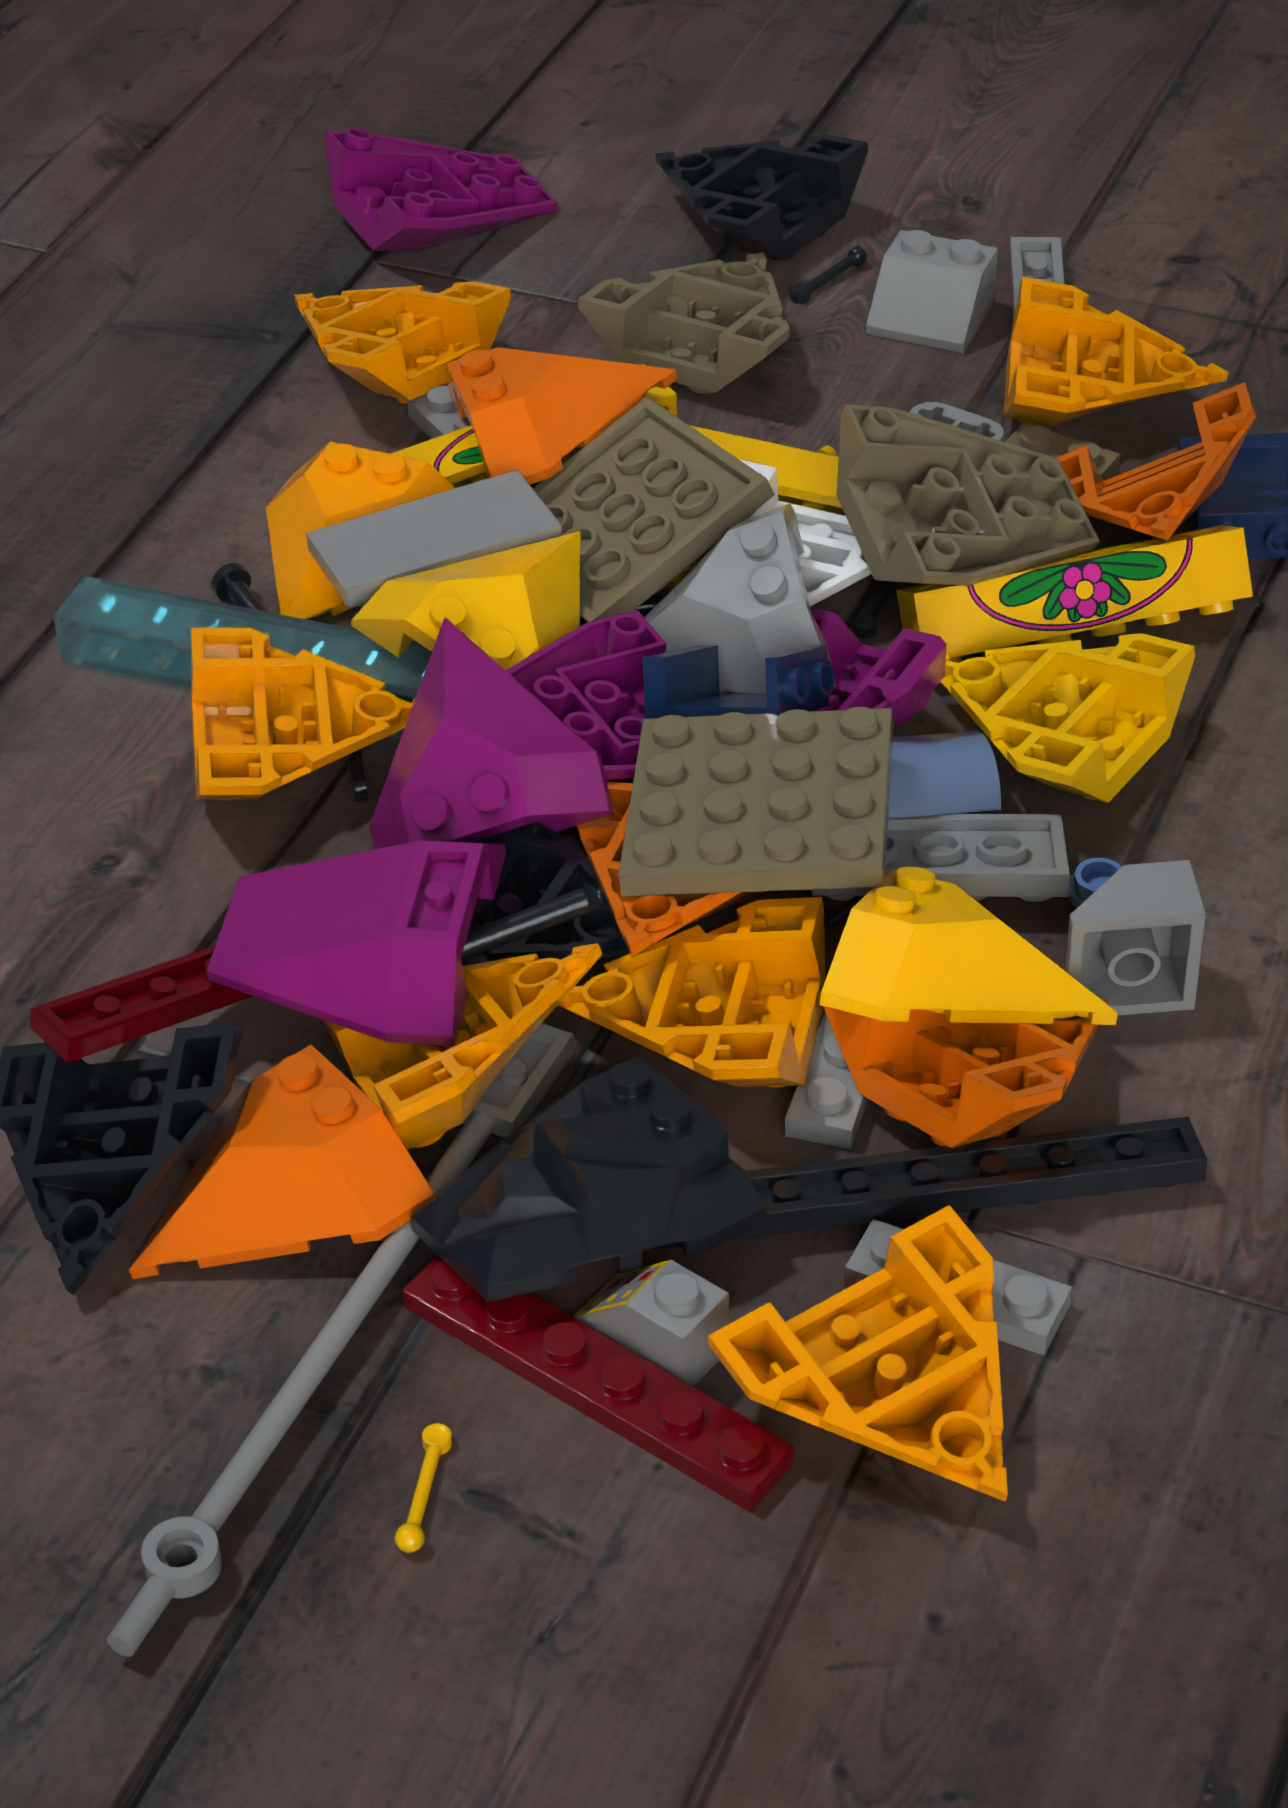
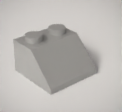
[866,230,998,353]
[1065,860,1206,1015]

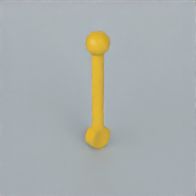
[395,1423,452,1553]

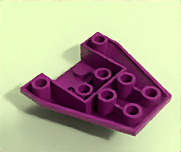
[324,127,558,252]
[506,610,667,783]
[206,840,506,1046]

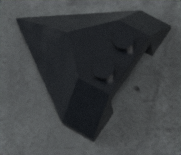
[655,135,868,260]
[461,821,630,964]
[0,1022,242,1295]

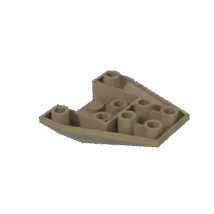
[836,405,1099,585]

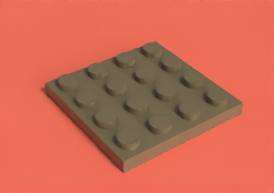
[533,397,775,625]
[618,707,894,896]

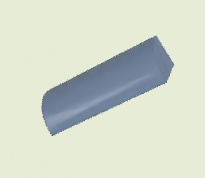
[888,731,1001,819]

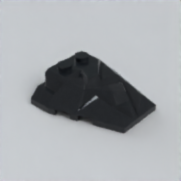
[410,1056,766,1302]

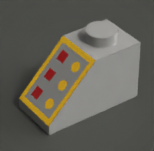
[573,1260,729,1387]

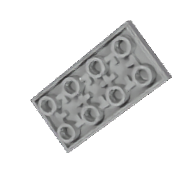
[306,470,562,607]

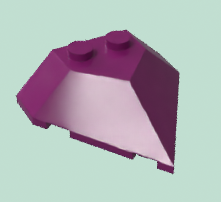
[810,608,947,728]
[369,617,614,849]

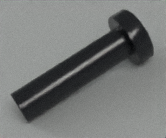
[211,563,284,645]

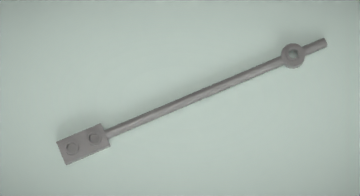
[107,1024,574,1657]

